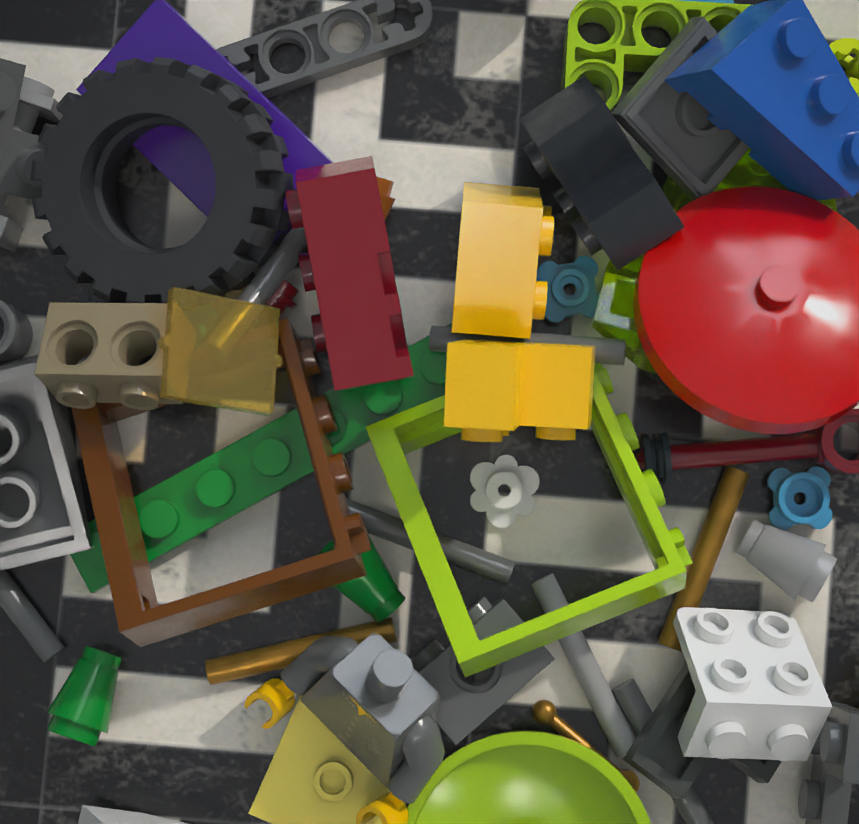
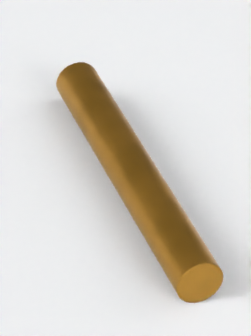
[657,466,750,652]
[205,617,397,685]

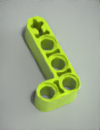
[561,0,751,113]

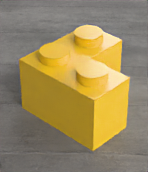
[451,182,554,339]
[444,339,595,442]

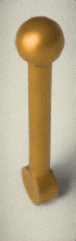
[531,700,640,792]

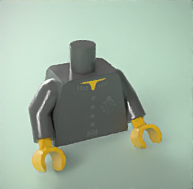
[244,632,445,824]

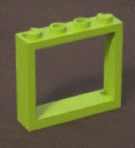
[365,363,693,677]

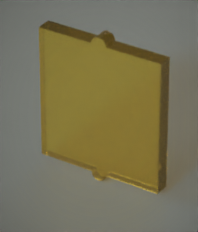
[158,287,283,416]

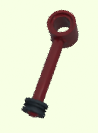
[636,409,859,484]

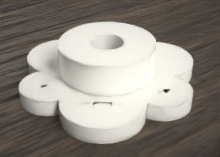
[470,455,539,528]

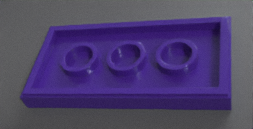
[76,0,334,245]

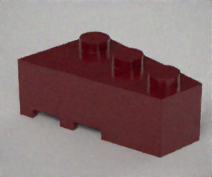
[285,156,414,391]

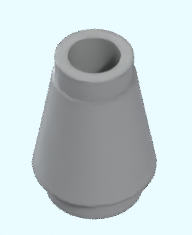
[736,519,837,602]

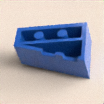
[664,0,859,201]

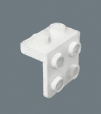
[673,607,832,761]

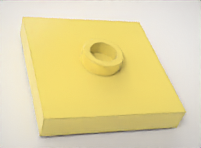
[248,695,390,824]

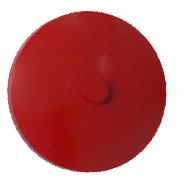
[633,186,859,434]

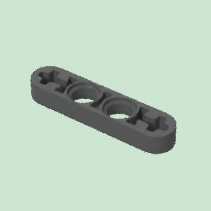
[217,0,433,98]

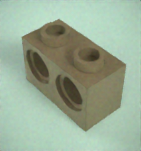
[34,303,194,410]

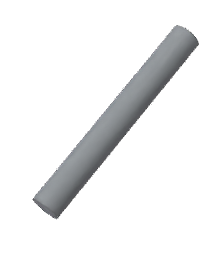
[530,573,635,757]

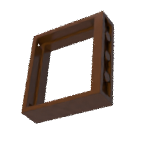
[71,318,371,647]

